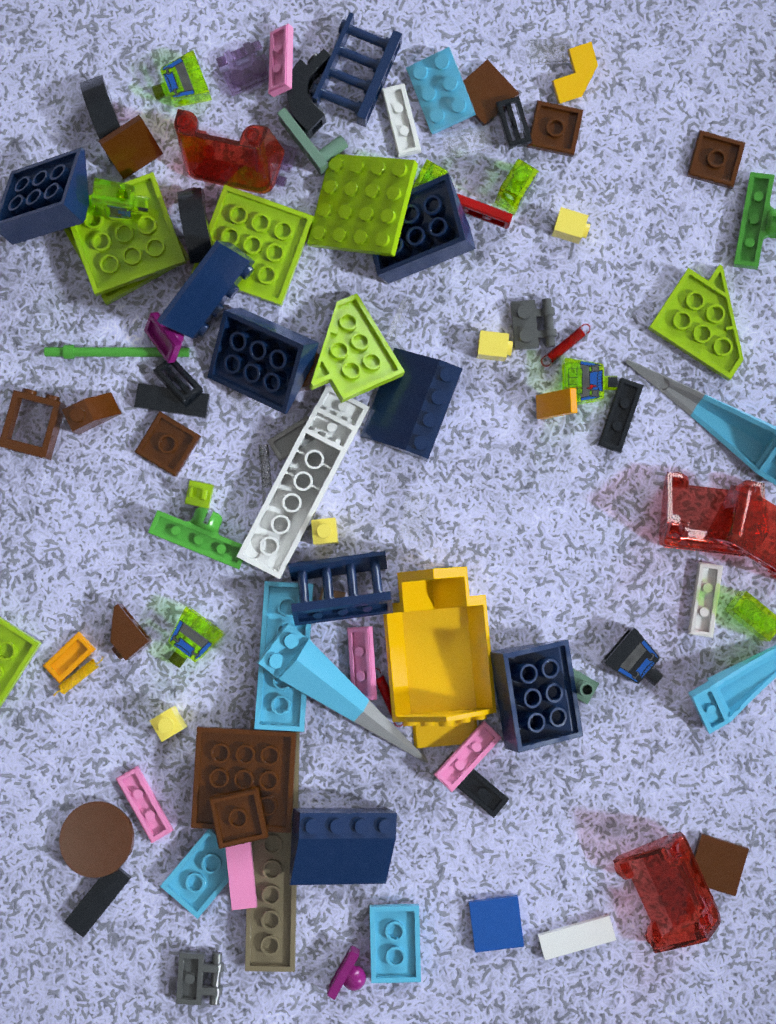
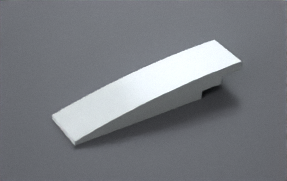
[236,385,370,579]

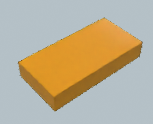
[536,388,577,419]
[43,632,96,683]

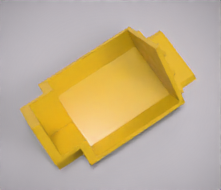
[383,567,497,748]

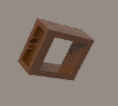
[0,388,66,460]

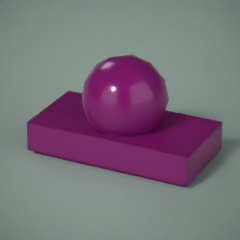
[144,312,184,363]
[327,945,366,1000]

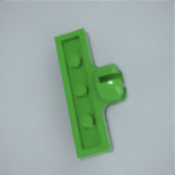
[733,172,776,270]
[148,507,243,569]

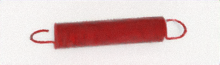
[541,324,591,367]
[375,668,403,727]

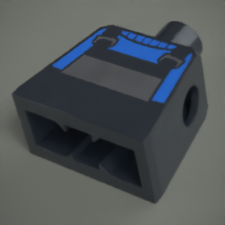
[601,627,663,686]

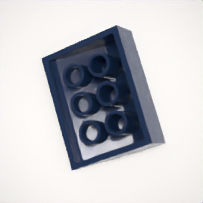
[0,147,89,245]
[372,173,476,284]
[157,240,255,338]
[207,308,319,414]
[360,348,463,462]
[490,639,583,753]
[289,808,397,885]

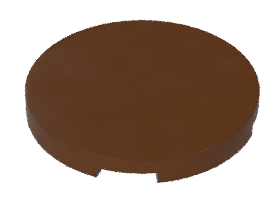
[59,801,134,878]

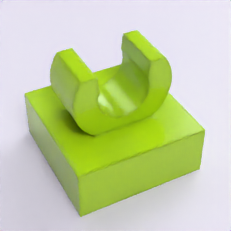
[185,480,214,509]

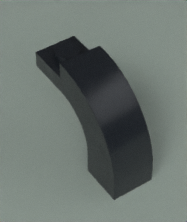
[287,49,331,139]
[80,75,121,163]
[177,187,213,264]

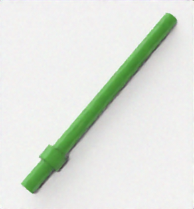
[44,345,190,359]

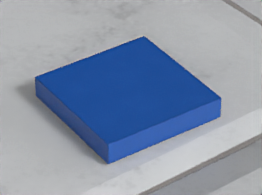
[468,895,524,953]

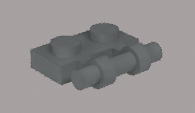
[510,298,557,350]
[176,950,224,1005]

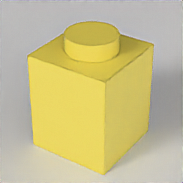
[551,207,590,244]
[476,330,513,362]
[311,518,339,546]
[150,706,187,742]

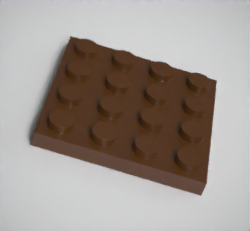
[191,726,297,833]

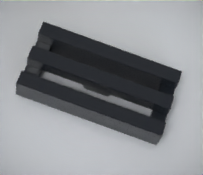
[495,96,532,150]
[153,360,203,406]

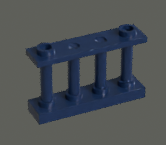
[311,12,402,127]
[288,551,393,626]

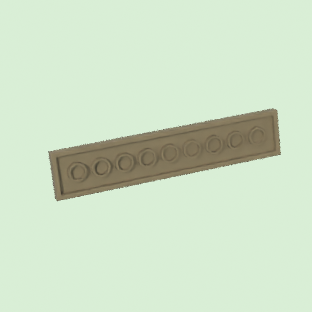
[245,719,300,972]

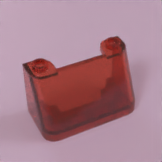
[174,109,285,194]
[659,472,767,556]
[705,484,776,579]
[613,831,721,953]

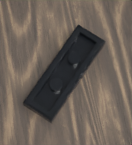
[597,377,644,453]
[134,383,210,419]
[437,751,509,818]
[64,868,132,937]

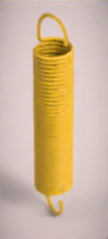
[53,656,104,696]

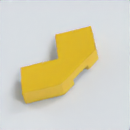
[552,42,598,104]

